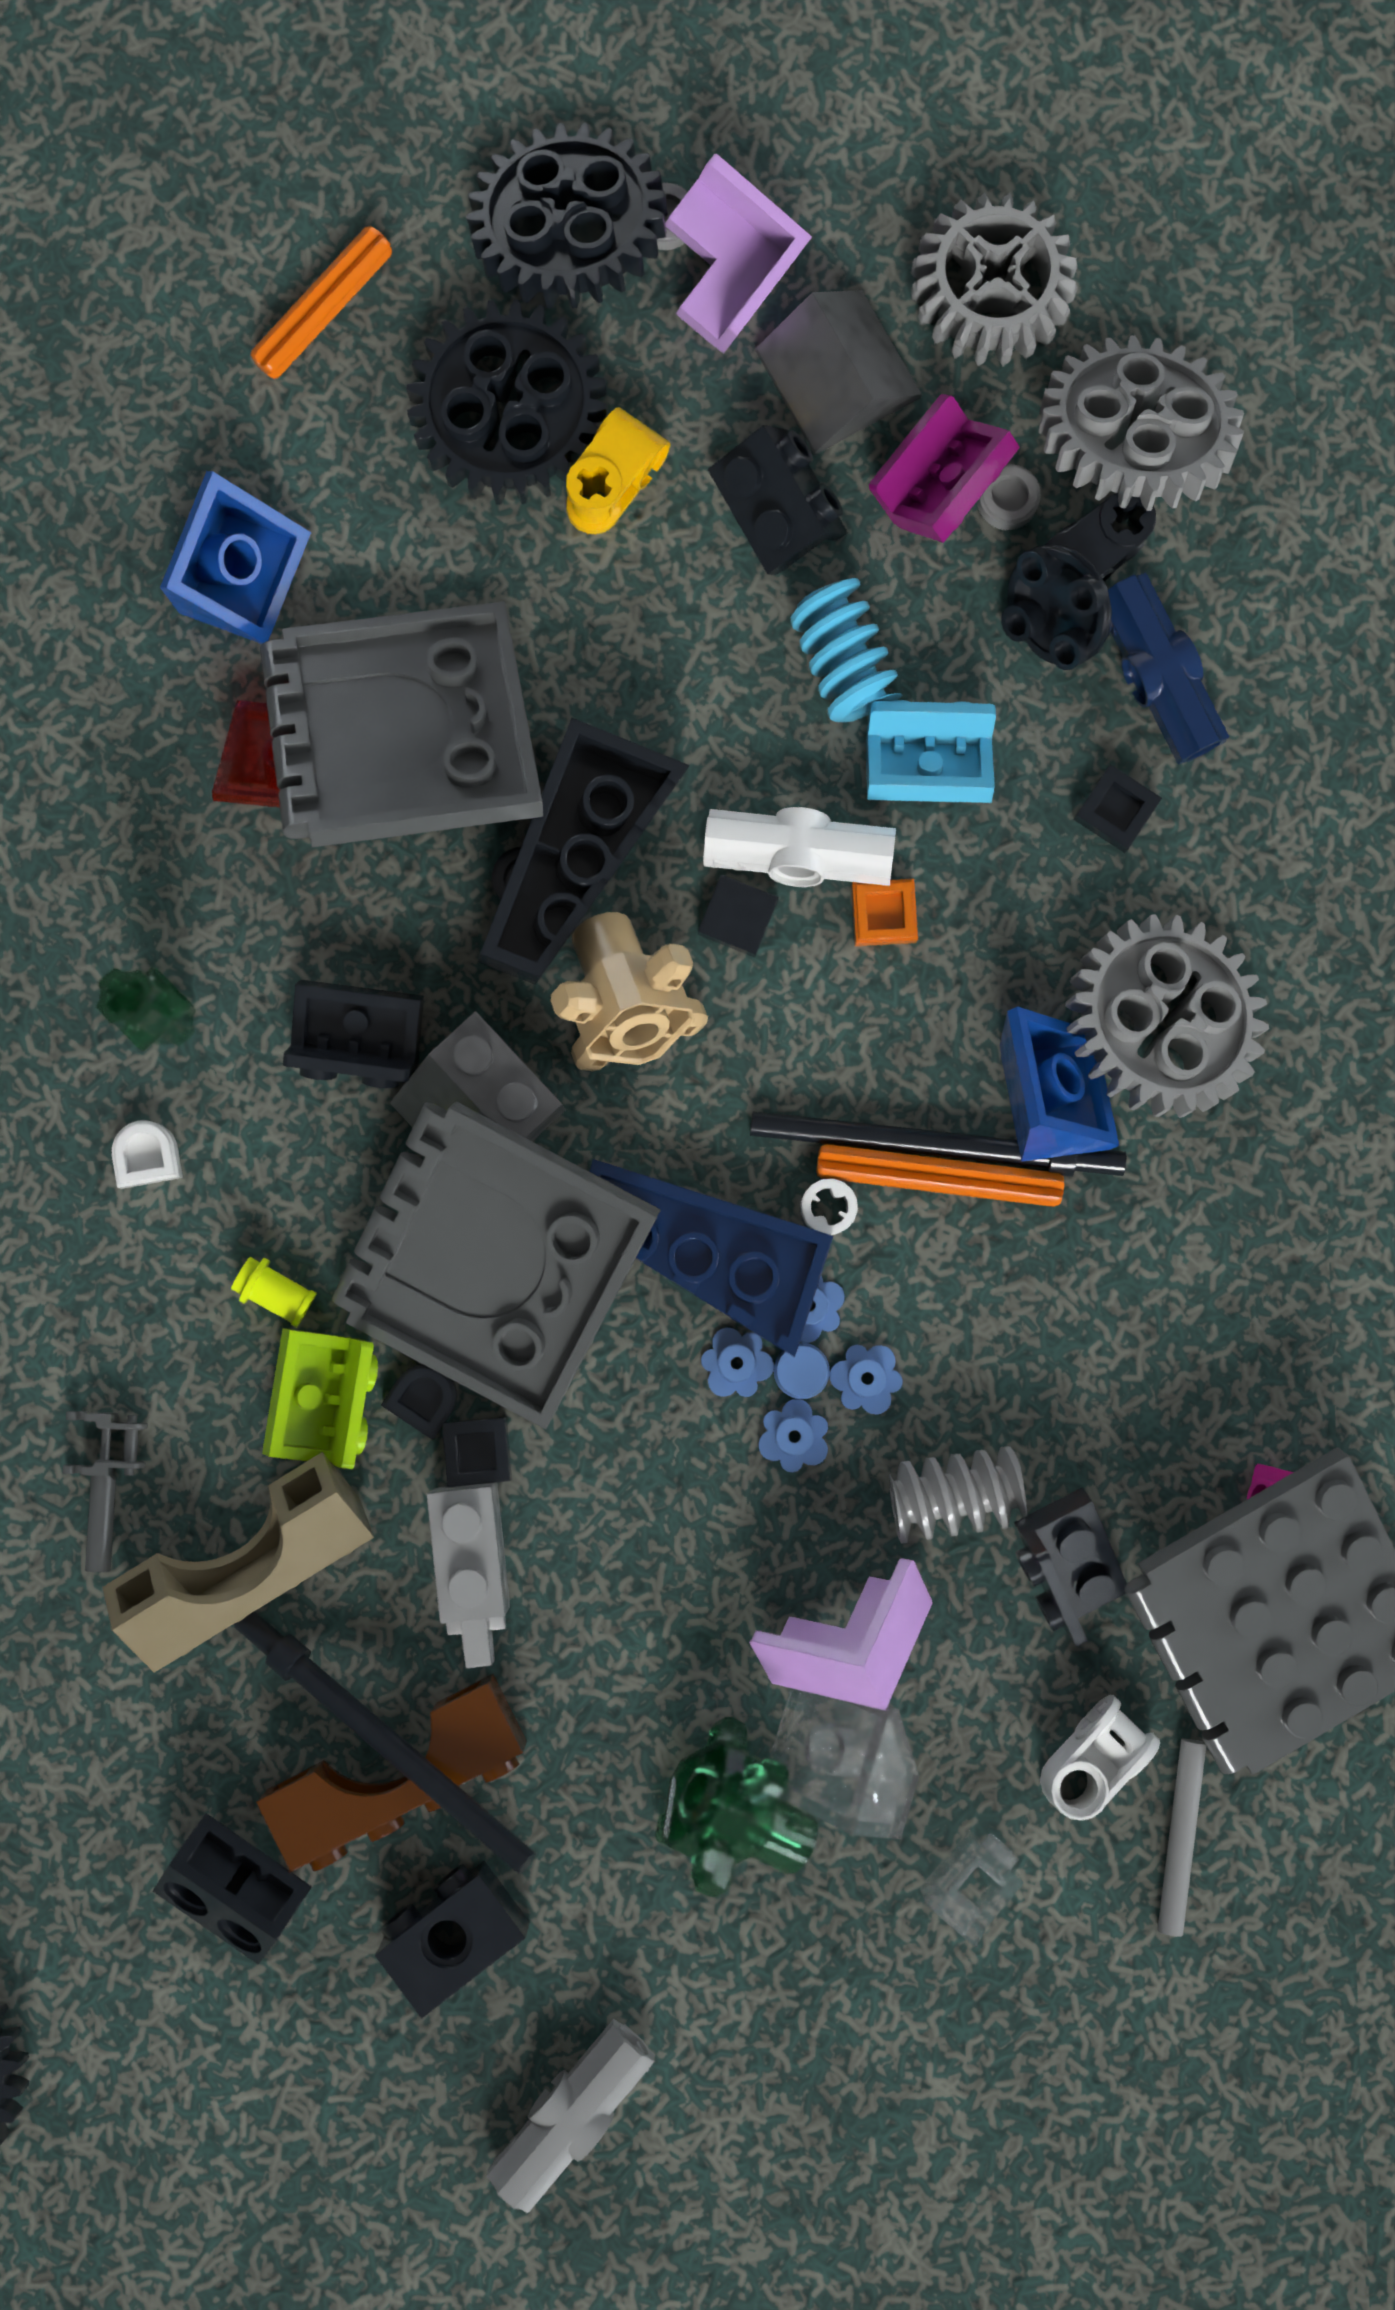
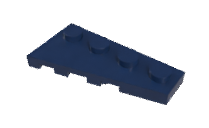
[589,1159,833,1358]

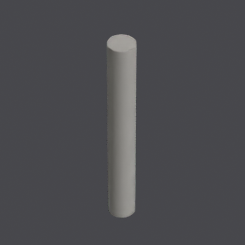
[1157,1738,1207,1937]

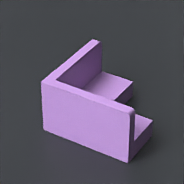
[665,154,812,353]
[750,1558,933,1711]

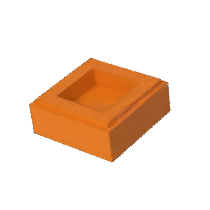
[851,879,918,946]

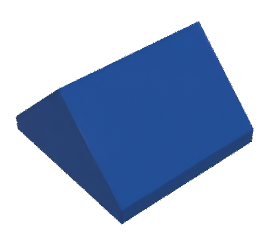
[160,471,311,644]
[1000,1006,1119,1162]

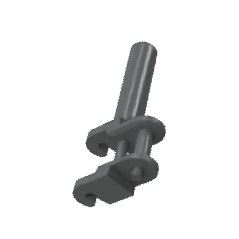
[62,1411,148,1572]

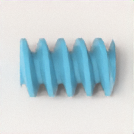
[790,578,903,722]

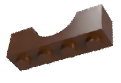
[256,1674,527,1872]

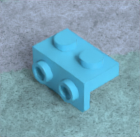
[866,700,996,803]

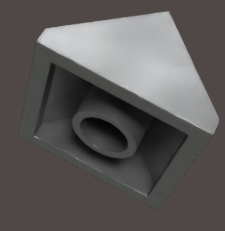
[756,290,922,455]

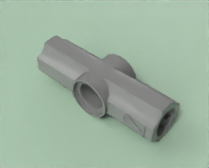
[486,2019,655,2213]

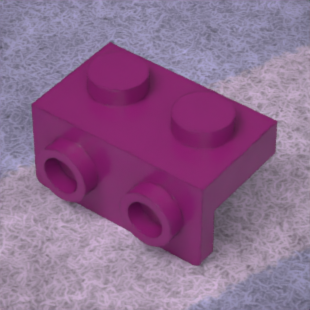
[869,394,1020,543]

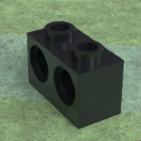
[153,1813,312,1965]

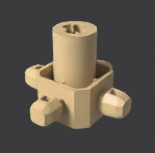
[551,912,708,1071]

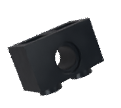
[375,1861,530,2019]

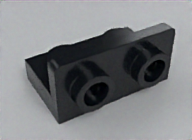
[1014,1487,1127,1647]

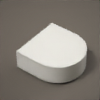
[112,1120,183,1189]

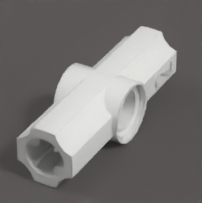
[703,807,896,887]

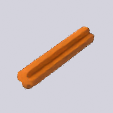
[251,226,392,379]

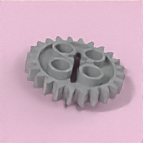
[1038,336,1244,511]
[1065,914,1269,1118]

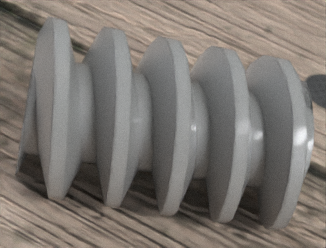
[889,1446,1027,1543]

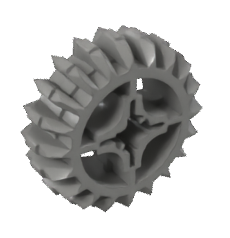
[911,192,1077,367]

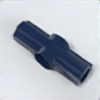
[1108,573,1230,765]

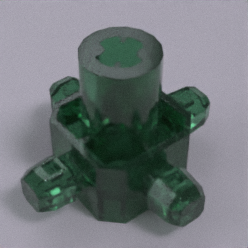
[655,1717,818,1897]

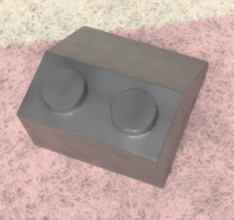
[390,1011,566,1141]

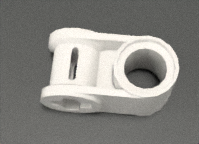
[1040,1695,1161,1821]

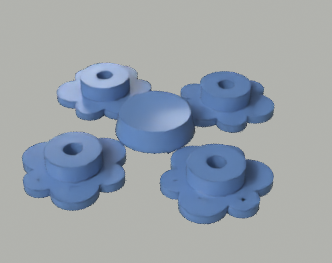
[701,1276,903,1472]

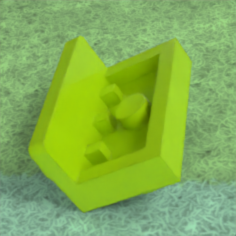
[262,1328,378,1469]

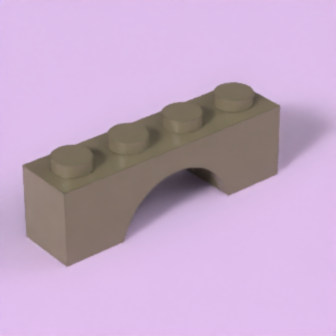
[103,1452,374,1673]

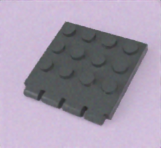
[260,601,543,847]
[331,1102,661,1429]
[1124,1447,1395,1775]

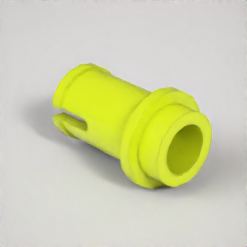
[231,1257,317,1328]

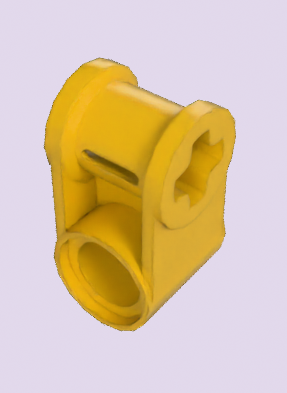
[566,407,671,534]

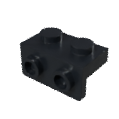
[707,425,847,575]
[283,979,424,1088]

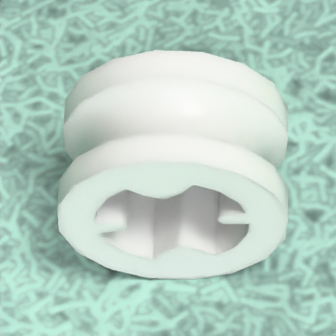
[800,1179,858,1235]

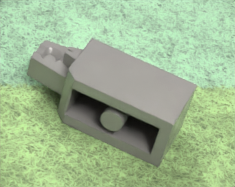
[427,1482,510,1668]

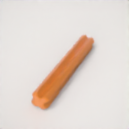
[816,1144,1064,1207]

